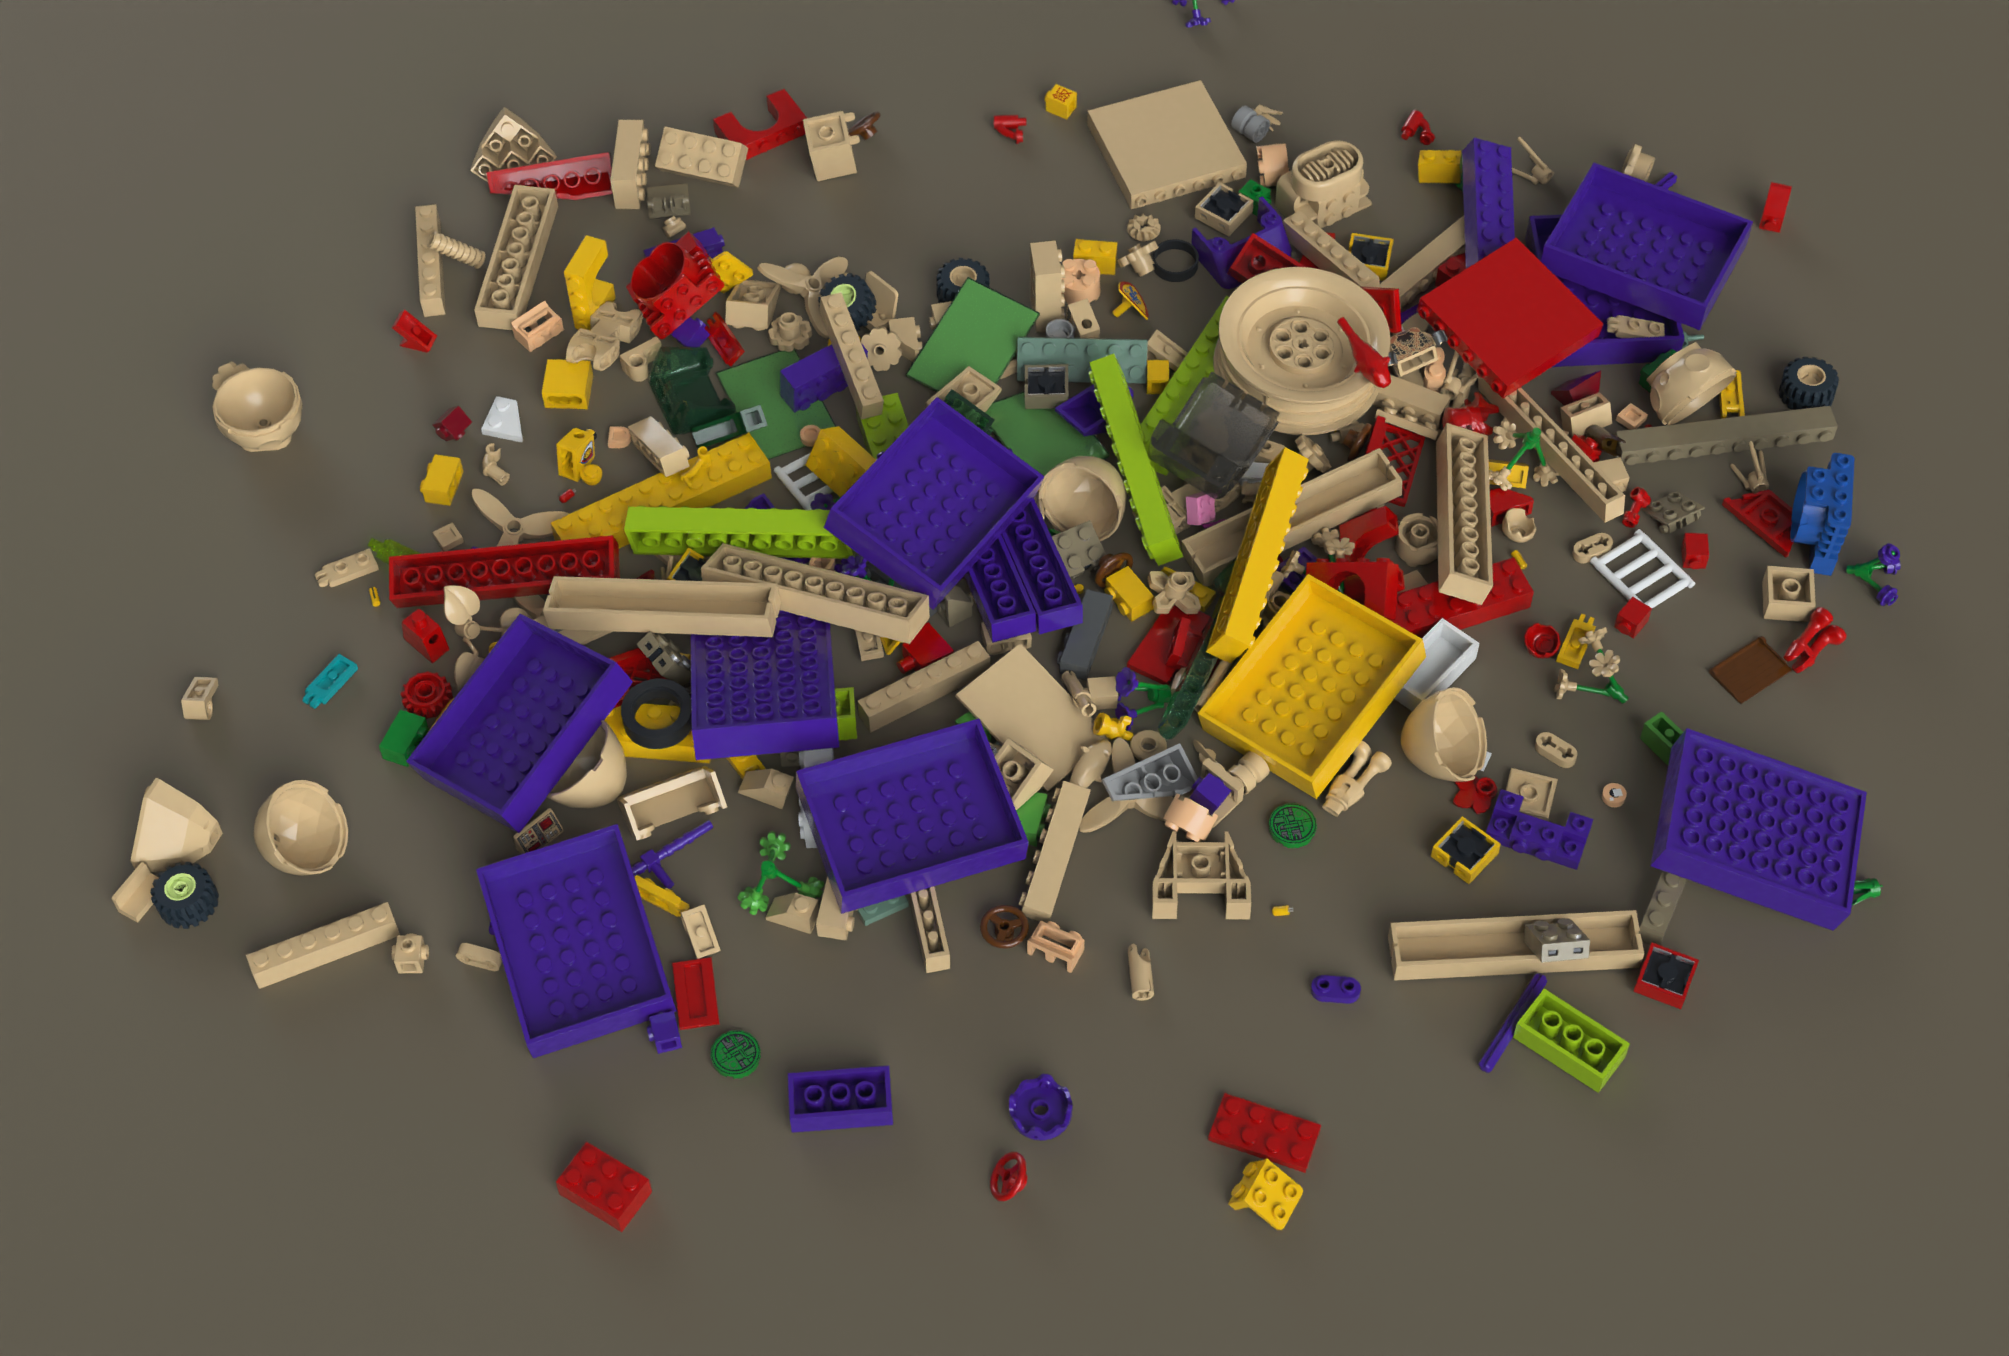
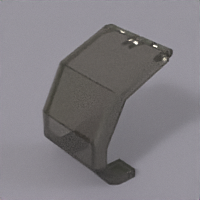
[1148,372,1280,499]

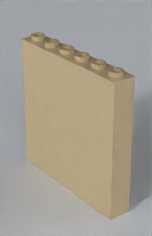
[1087,80,1247,209]

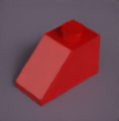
[1759,182,1792,233]
[1490,488,1534,527]

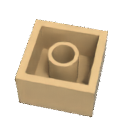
[1762,566,1816,622]

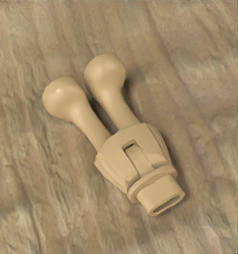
[1322,741,1392,817]

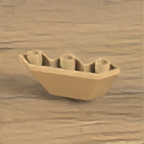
[470,107,557,182]
[130,778,223,873]

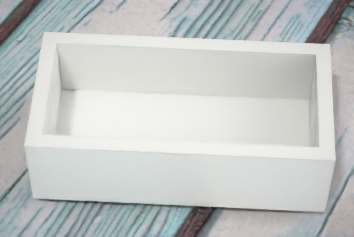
[1394,618,1479,711]

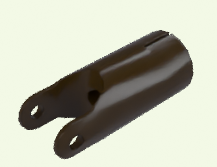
[1584,425,1626,457]

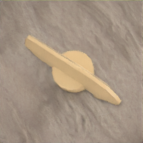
[1193,740,1217,763]

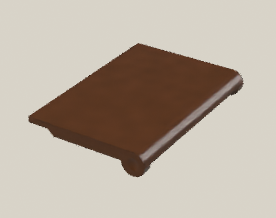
[1709,636,1792,704]

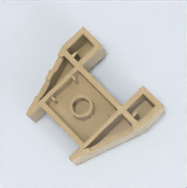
[1152,831,1251,919]

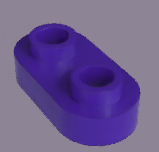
[1311,975,1361,1004]

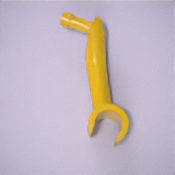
[681,446,711,487]

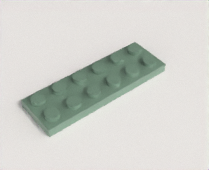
[1017,337,1148,383]

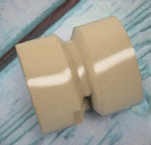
[1227,751,1270,796]

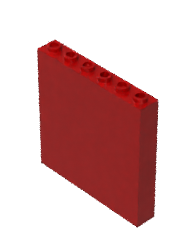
[1416,237,1604,398]

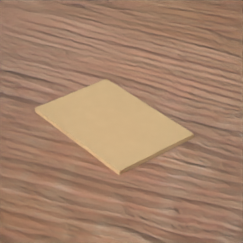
[955,643,1110,793]

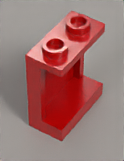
[1165,617,1228,681]

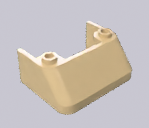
[617,766,727,840]

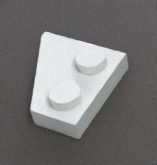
[481,396,523,443]

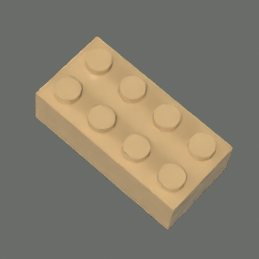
[611,120,651,209]
[655,127,748,188]
[1030,240,1065,332]

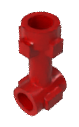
[1622,487,1651,528]

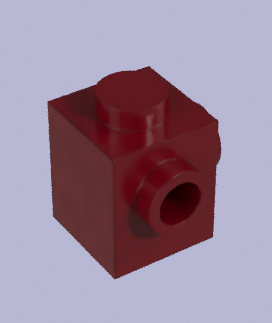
[432,405,472,441]

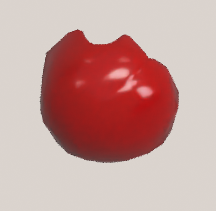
[1524,623,1561,659]

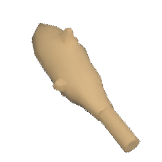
[1052,739,1112,809]

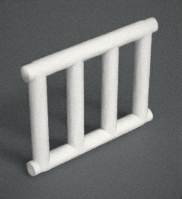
[774,453,834,510]
[1590,529,1695,608]

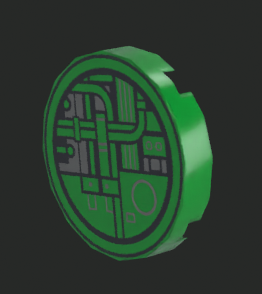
[1269,804,1317,848]
[711,1031,761,1079]

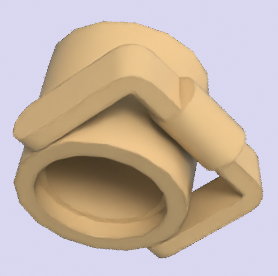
[1621,144,1655,182]

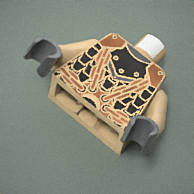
[1388,327,1448,377]

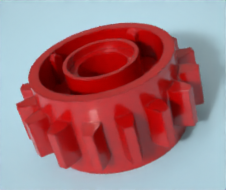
[401,671,453,719]

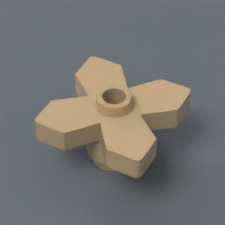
[1147,571,1201,614]

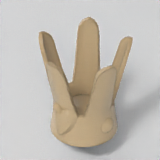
[1253,104,1283,131]

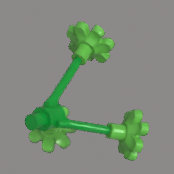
[737,831,824,915]

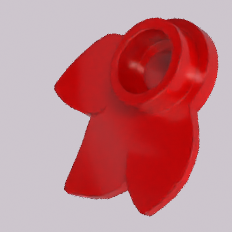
[1453,776,1497,814]

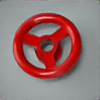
[990,1152,1027,1201]

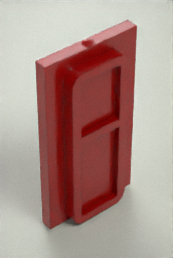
[672,957,720,1030]

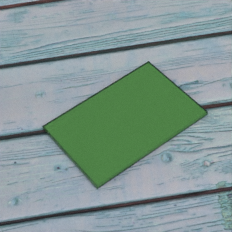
[906,277,1040,392]
[716,348,836,460]
[982,391,1110,476]

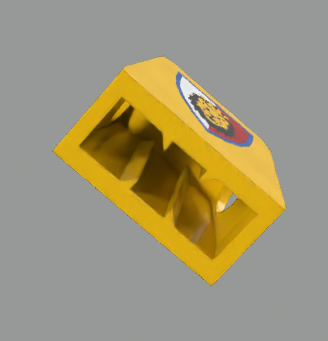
[556,428,597,482]

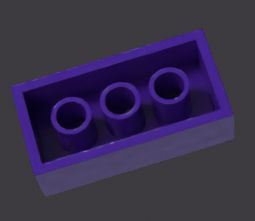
[780,343,868,413]
[788,1066,893,1133]

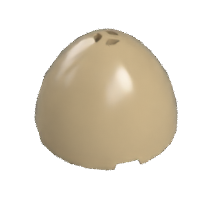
[1039,456,1127,541]
[1401,687,1487,782]
[547,720,627,809]
[254,780,348,876]

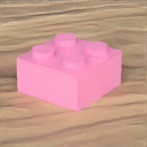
[1186,491,1216,525]

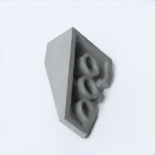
[1102,743,1198,801]

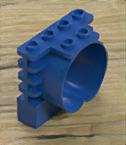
[1790,453,1855,576]

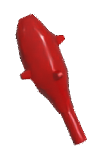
[1337,317,1391,388]

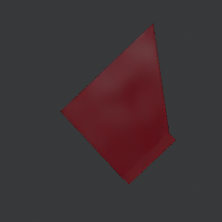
[1551,370,1601,406]

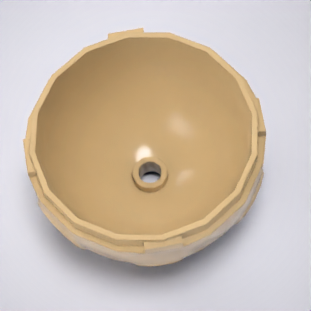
[1646,342,1737,425]
[212,368,302,452]

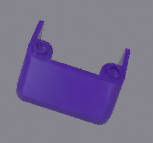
[1191,196,1292,289]

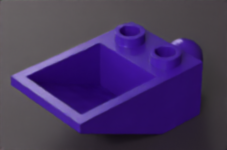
[1055,384,1134,437]

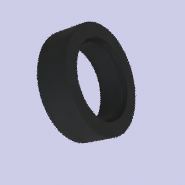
[621,678,692,749]

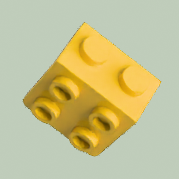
[709,251,753,294]
[1228,1159,1303,1230]

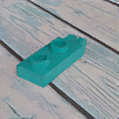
[302,654,358,709]

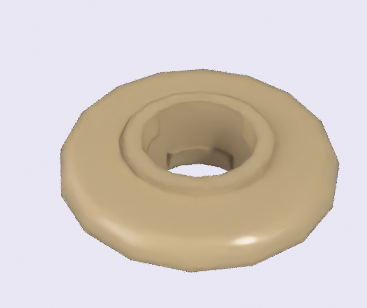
[1130,730,1167,761]

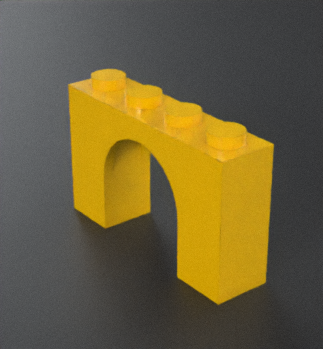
[564,235,616,330]

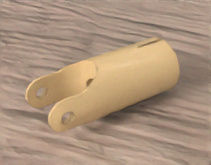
[1128,944,1154,1000]

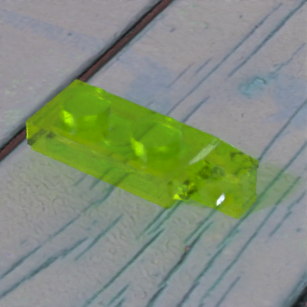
[367,538,421,564]

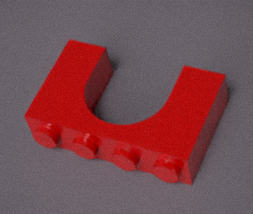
[713,89,807,160]
[1339,505,1405,605]
[1306,558,1399,620]

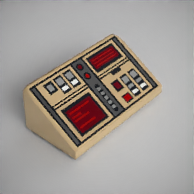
[513,808,563,854]

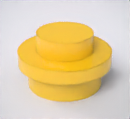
[580,464,603,485]

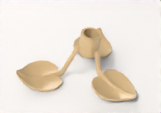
[444,585,534,692]

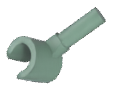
[1682,332,1704,349]

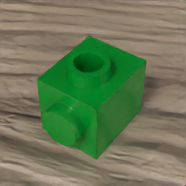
[1238,179,1271,216]

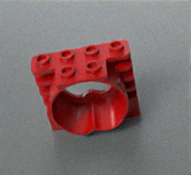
[626,232,725,339]

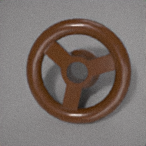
[848,111,881,140]
[1343,423,1372,462]
[1095,552,1133,588]
[980,905,1029,948]

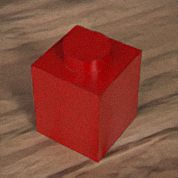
[1681,533,1710,569]
[1614,597,1652,639]

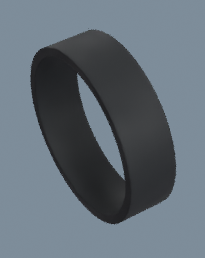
[1152,239,1199,282]

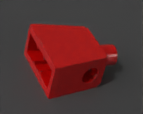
[402,609,450,664]
[896,622,954,674]

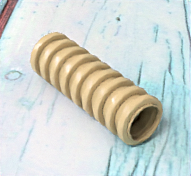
[427,231,485,269]

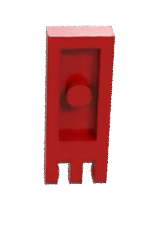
[704,312,745,366]

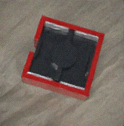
[1633,942,1699,1009]

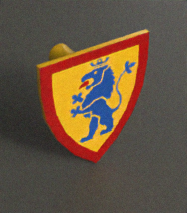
[1112,281,1148,320]

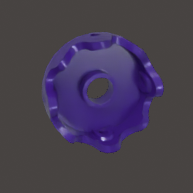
[1009,1074,1073,1141]

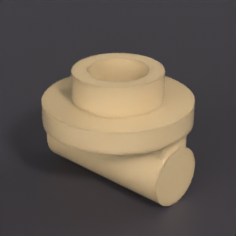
[662,216,686,238]

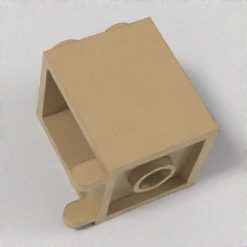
[803,111,860,181]

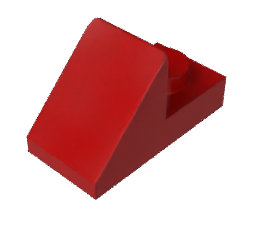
[392,309,437,353]

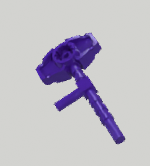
[632,820,713,889]

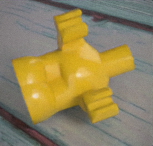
[1093,713,1133,741]

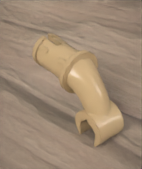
[482,443,510,486]

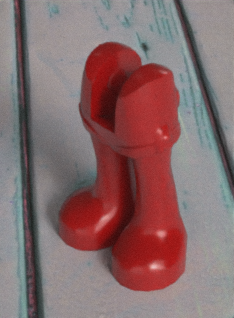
[1783,607,1847,673]

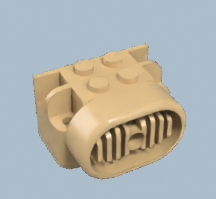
[1275,141,1372,228]

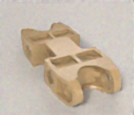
[566,301,643,371]
[1132,461,1242,534]

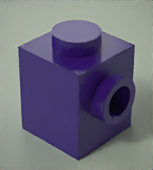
[671,317,710,354]
[1189,773,1231,816]
[647,1011,682,1054]

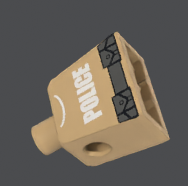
[1066,299,1100,338]

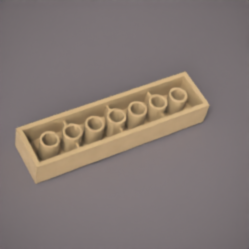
[474,185,558,330]

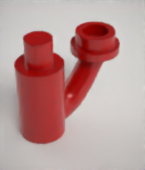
[1401,110,1435,145]
[994,115,1026,144]

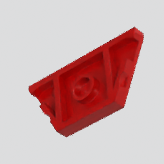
[1722,490,1793,558]

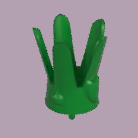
[1852,878,1883,905]

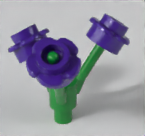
[1847,543,1900,606]

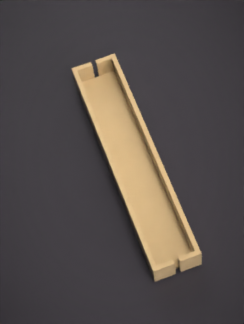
[1182,448,1402,587]
[543,576,781,637]
[1388,910,1644,981]

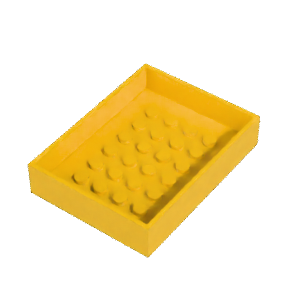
[1197,574,1426,799]

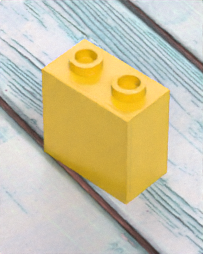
[542,359,593,409]

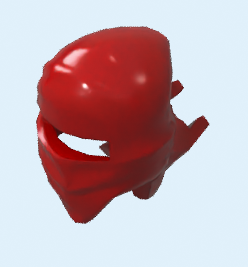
[1442,392,1499,436]

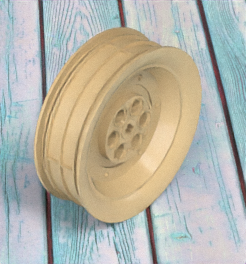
[1213,267,1390,435]

